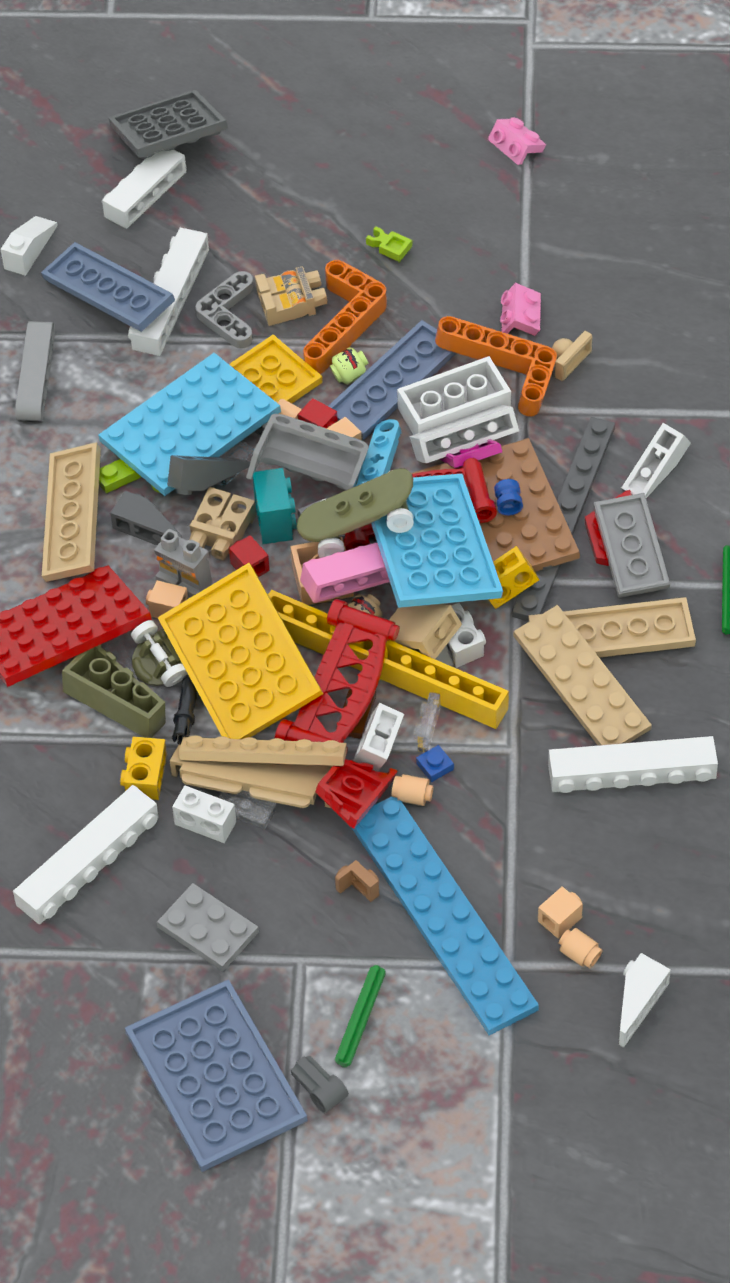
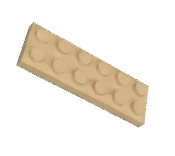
[42,442,101,582]
[528,597,696,657]
[513,605,652,746]

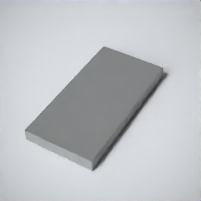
[593,493,670,598]

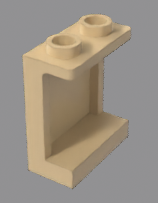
[389,604,462,659]

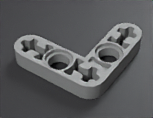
[195,271,254,348]

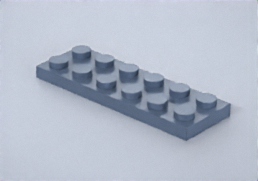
[41,242,175,332]
[328,320,457,440]

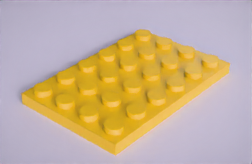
[158,563,323,739]

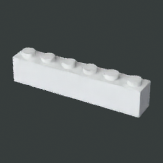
[128,228,209,356]
[548,736,718,793]
[13,785,159,925]

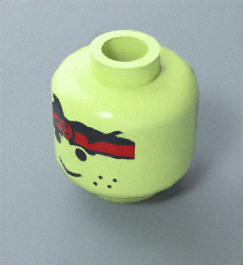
[330,347,369,385]

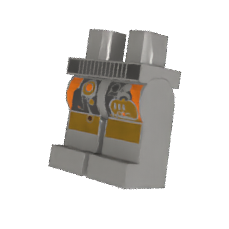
[154,529,212,598]

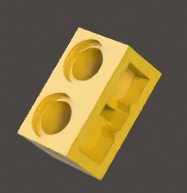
[488,546,539,609]
[120,737,167,800]

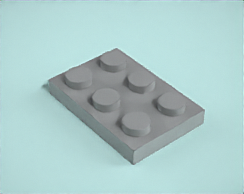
[157,883,259,972]

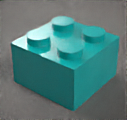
[253,468,297,545]

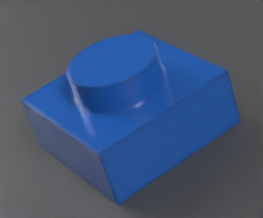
[416,745,454,782]

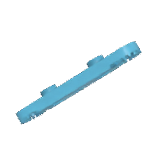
[356,419,402,486]

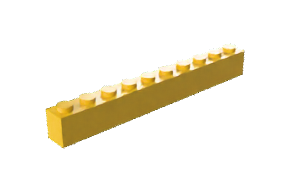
[268,589,509,729]

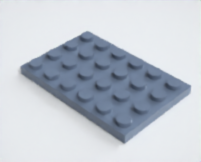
[125,979,308,1172]

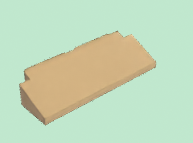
[170,745,332,808]

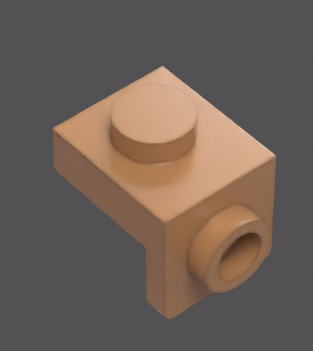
[335,860,379,902]

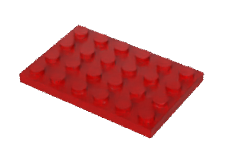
[0,565,152,687]

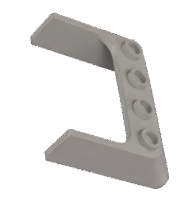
[246,414,369,490]

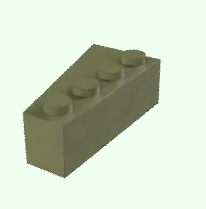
[62,645,166,738]

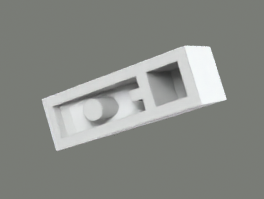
[1,216,58,276]
[621,423,691,498]
[619,953,671,1047]

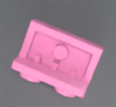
[488,117,546,165]
[500,283,541,336]

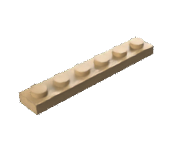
[179,736,347,766]

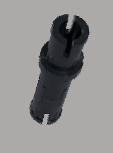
[172,675,197,745]

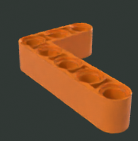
[303,260,387,374]
[435,316,557,417]

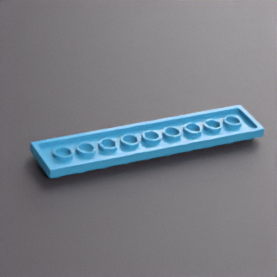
[352,797,539,1036]

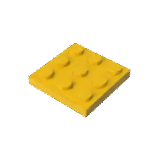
[229,334,323,403]

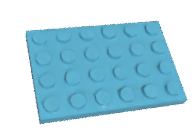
[98,353,281,496]
[361,474,503,608]

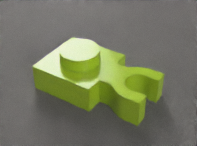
[366,226,412,262]

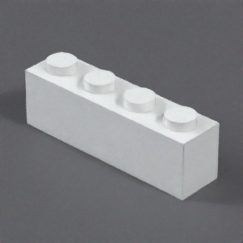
[102,149,186,229]
[410,404,519,463]

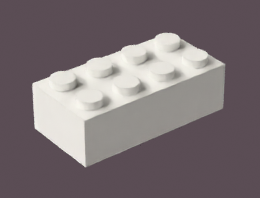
[397,356,511,435]

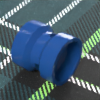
[494,479,523,516]

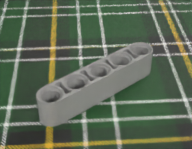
[16,321,55,421]

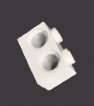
[447,603,486,668]
[353,703,404,771]
[172,786,236,843]

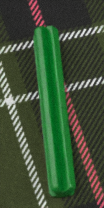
[722,545,730,635]
[335,965,386,1068]

